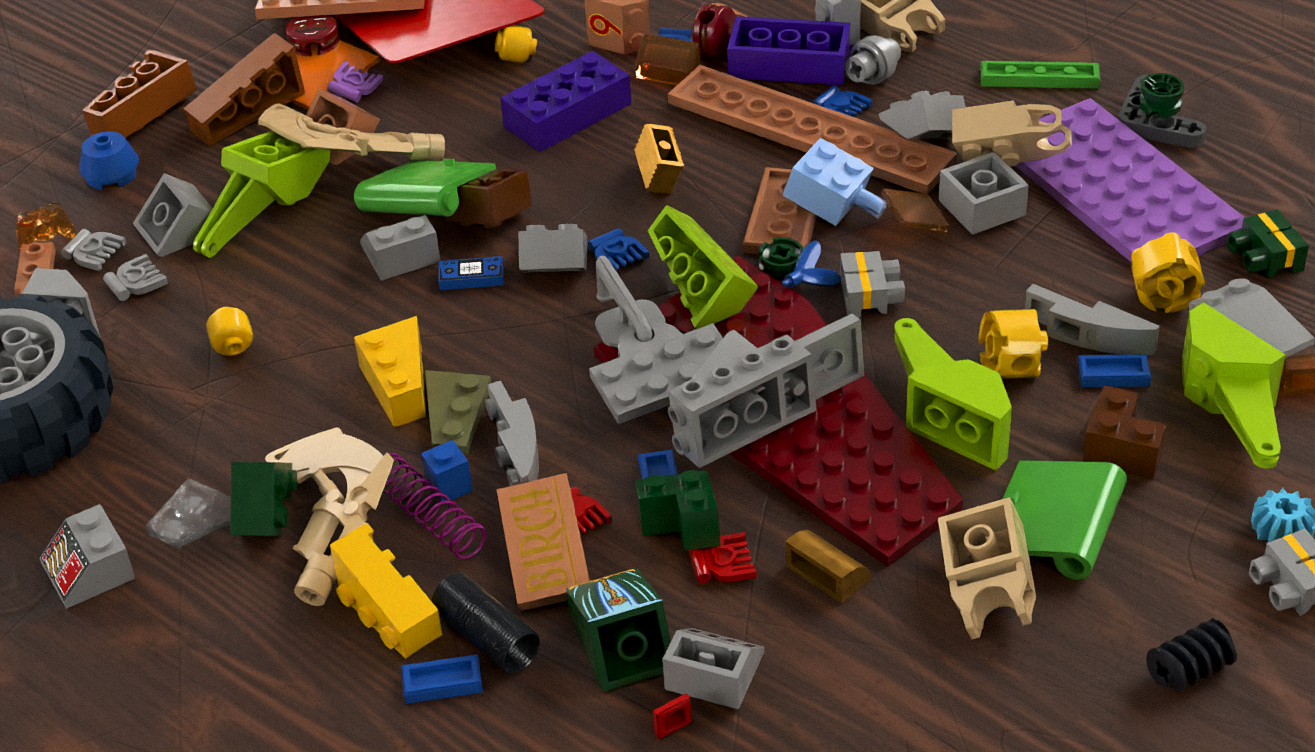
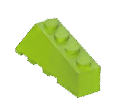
[648,205,759,329]

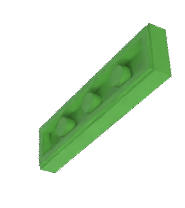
[980,61,1100,89]

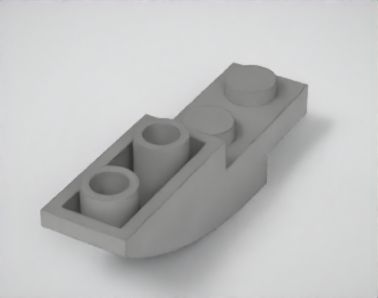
[1025,284,1160,355]
[485,380,539,486]

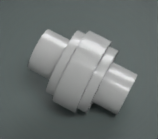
[845,35,901,85]

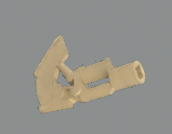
[258,104,445,161]
[265,427,394,606]

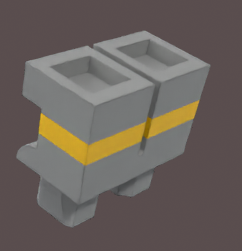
[840,251,905,317]
[1249,529,1315,616]

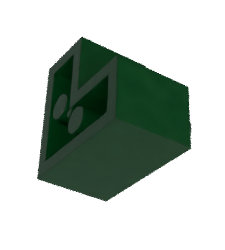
[230,462,297,536]
[635,470,721,551]

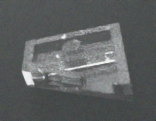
[146,478,231,548]

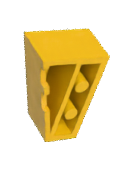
[354,316,426,428]
[330,523,442,659]

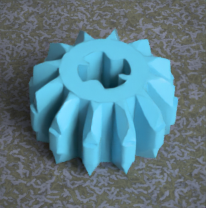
[1251,487,1315,542]

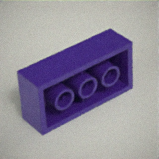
[727,16,851,85]
[500,51,632,152]

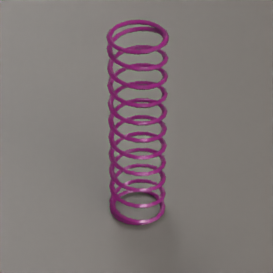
[383,452,486,559]

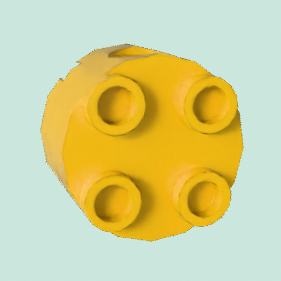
[1131,232,1205,313]
[979,309,1048,379]

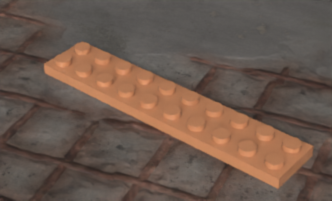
[668,65,957,195]

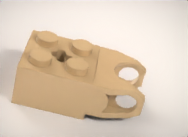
[860,0,945,52]
[952,100,1072,166]
[938,497,1036,639]

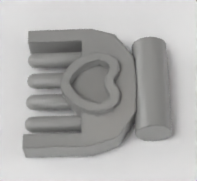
[61,229,127,271]
[103,254,168,301]

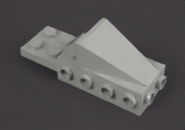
[668,314,864,468]

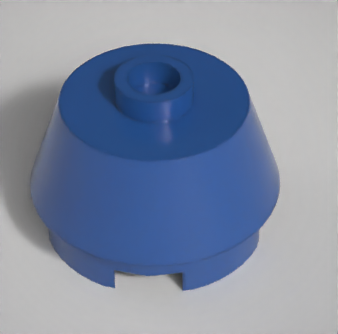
[79,131,139,189]

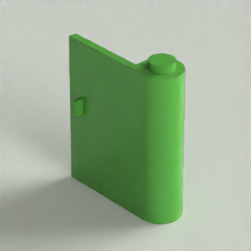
[354,159,496,217]
[1003,460,1127,580]

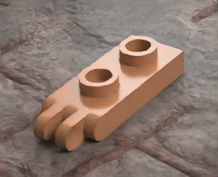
[14,242,56,298]

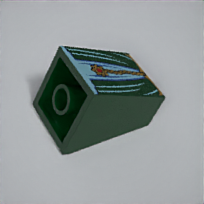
[565,568,671,692]

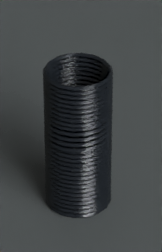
[431,572,540,674]

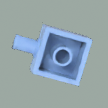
[782,138,888,226]

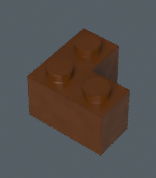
[445,169,532,228]
[1083,385,1166,479]

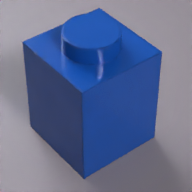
[421,440,473,505]

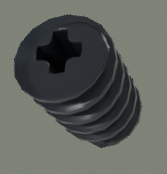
[1146,617,1237,692]

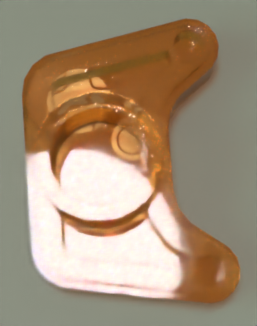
[15,203,76,251]

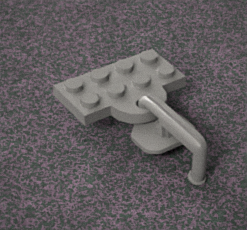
[589,255,723,424]

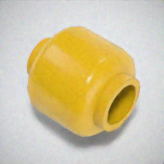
[494,25,537,63]
[206,307,253,356]

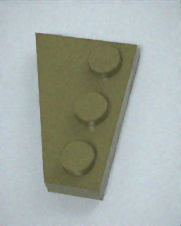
[425,370,491,456]

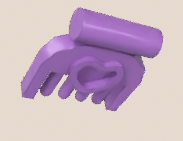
[327,61,383,103]

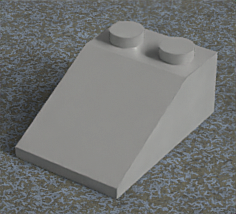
[1188,279,1315,358]

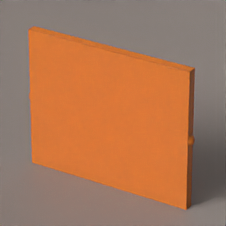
[291,40,380,110]

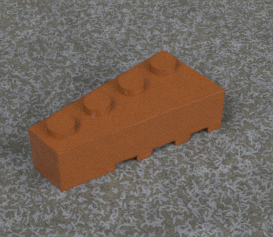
[183,33,305,146]
[82,49,197,138]

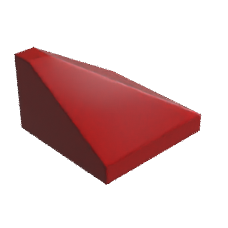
[653,693,692,740]

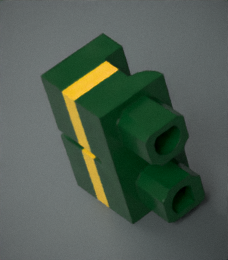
[1227,209,1309,279]

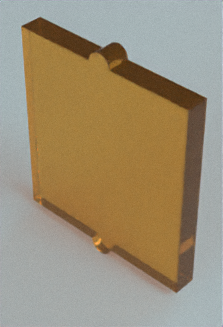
[881,189,949,231]

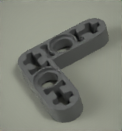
[1118,75,1206,148]

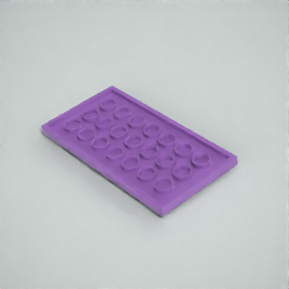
[1016,98,1245,263]

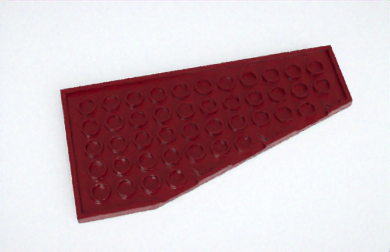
[594,255,963,567]

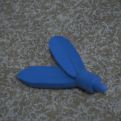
[782,240,841,287]

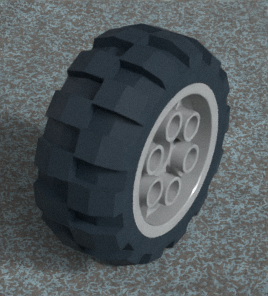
[0,294,114,482]

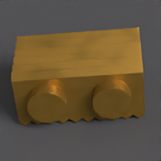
[634,124,685,194]

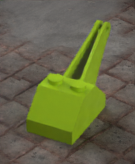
[193,131,330,258]
[1181,302,1286,469]
[894,318,1012,471]

